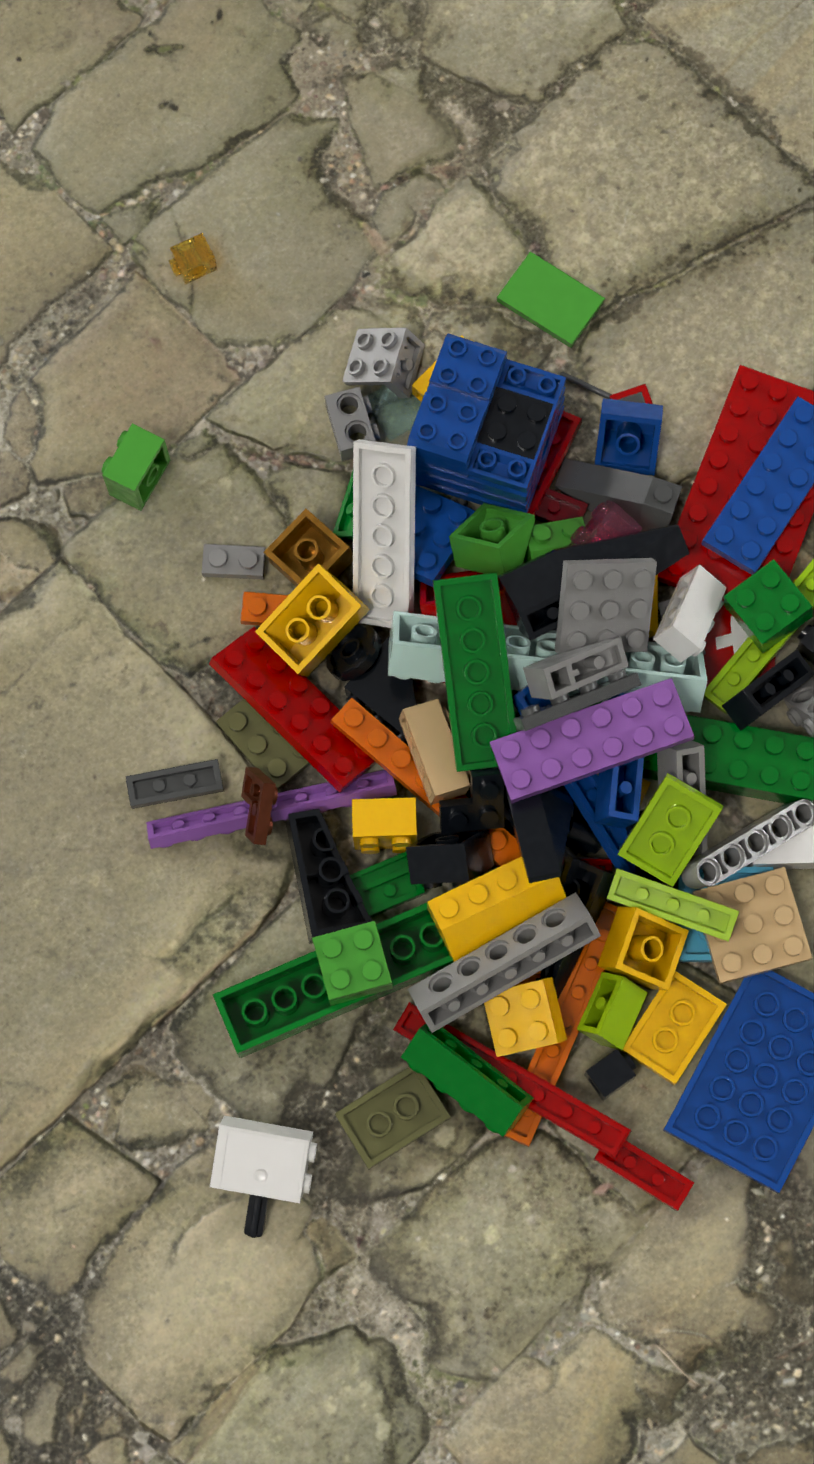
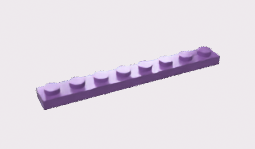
[146,770,397,849]

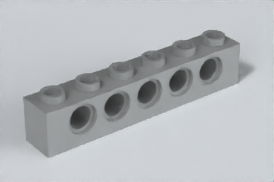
[407,892,601,1033]

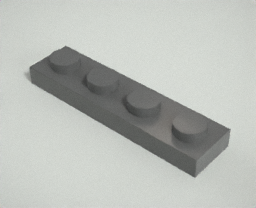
[513,669,642,731]

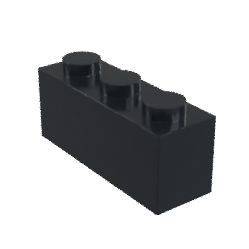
[722,650,814,731]

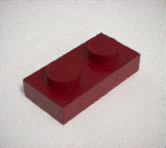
[534,485,588,523]

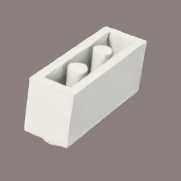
[653,564,727,663]

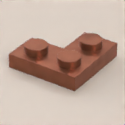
[241,767,278,845]

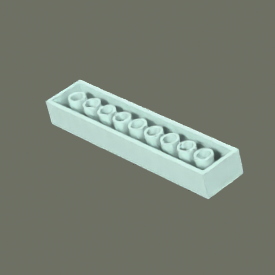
[388,611,707,713]

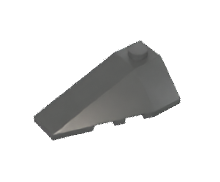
[555,458,682,535]

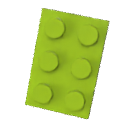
[617,773,723,887]

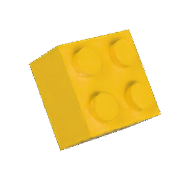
[352,797,417,854]
[597,906,689,991]
[484,977,567,1057]

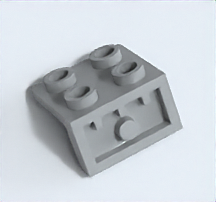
[343,327,425,398]

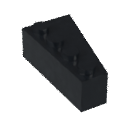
[285,809,372,944]

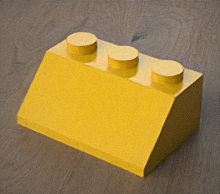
[255,564,370,677]

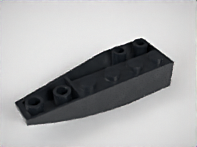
[498,524,689,640]

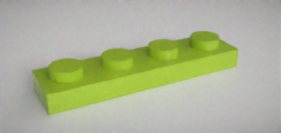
[606,868,739,942]

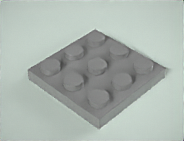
[555,558,657,654]

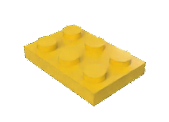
[621,971,727,1086]

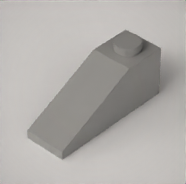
[523,636,629,700]

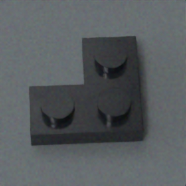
[439,768,504,834]

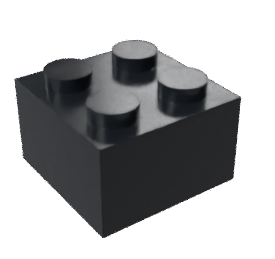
[406,829,494,889]

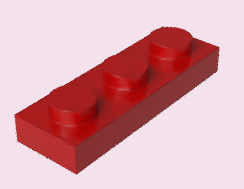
[593,1141,694,1211]

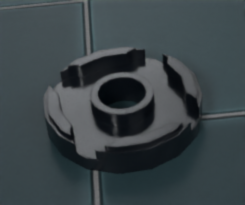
[326,625,382,681]

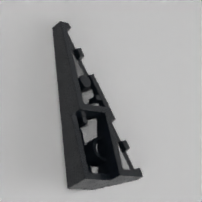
[536,854,615,999]

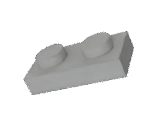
[202,544,265,580]

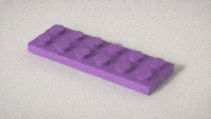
[490,678,694,803]

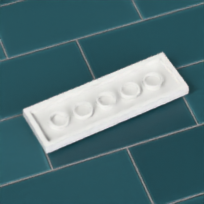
[353,439,416,628]

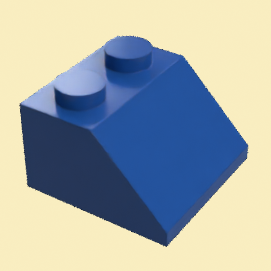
[595,398,663,476]

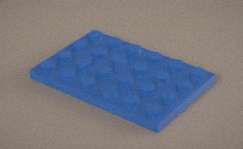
[663,971,814,1194]

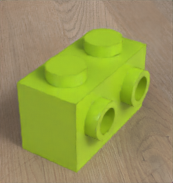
[577,972,648,1050]

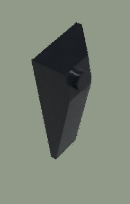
[504,784,574,883]

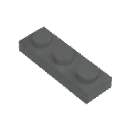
[125,759,224,809]

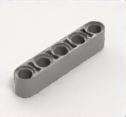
[681,799,814,889]

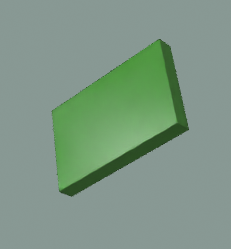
[497,251,605,348]

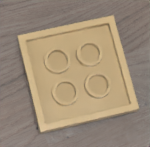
[692,867,813,985]

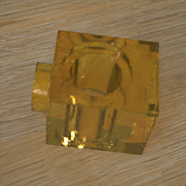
[168,233,217,284]

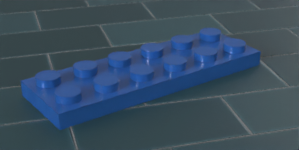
[701,397,814,575]

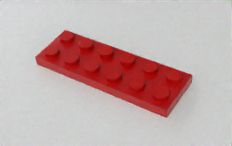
[209,627,376,793]

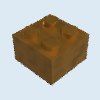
[263,509,353,587]

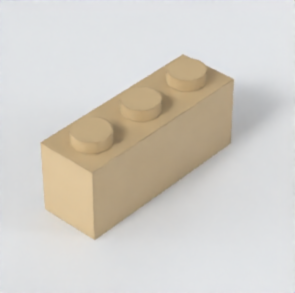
[399,699,470,805]

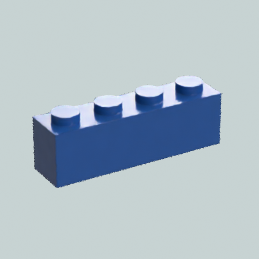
[594,693,644,829]

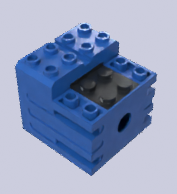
[407,333,566,513]

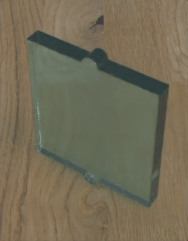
[368,385,421,441]

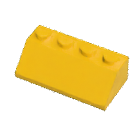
[427,857,567,962]

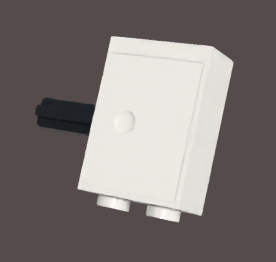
[210,1116,317,1238]

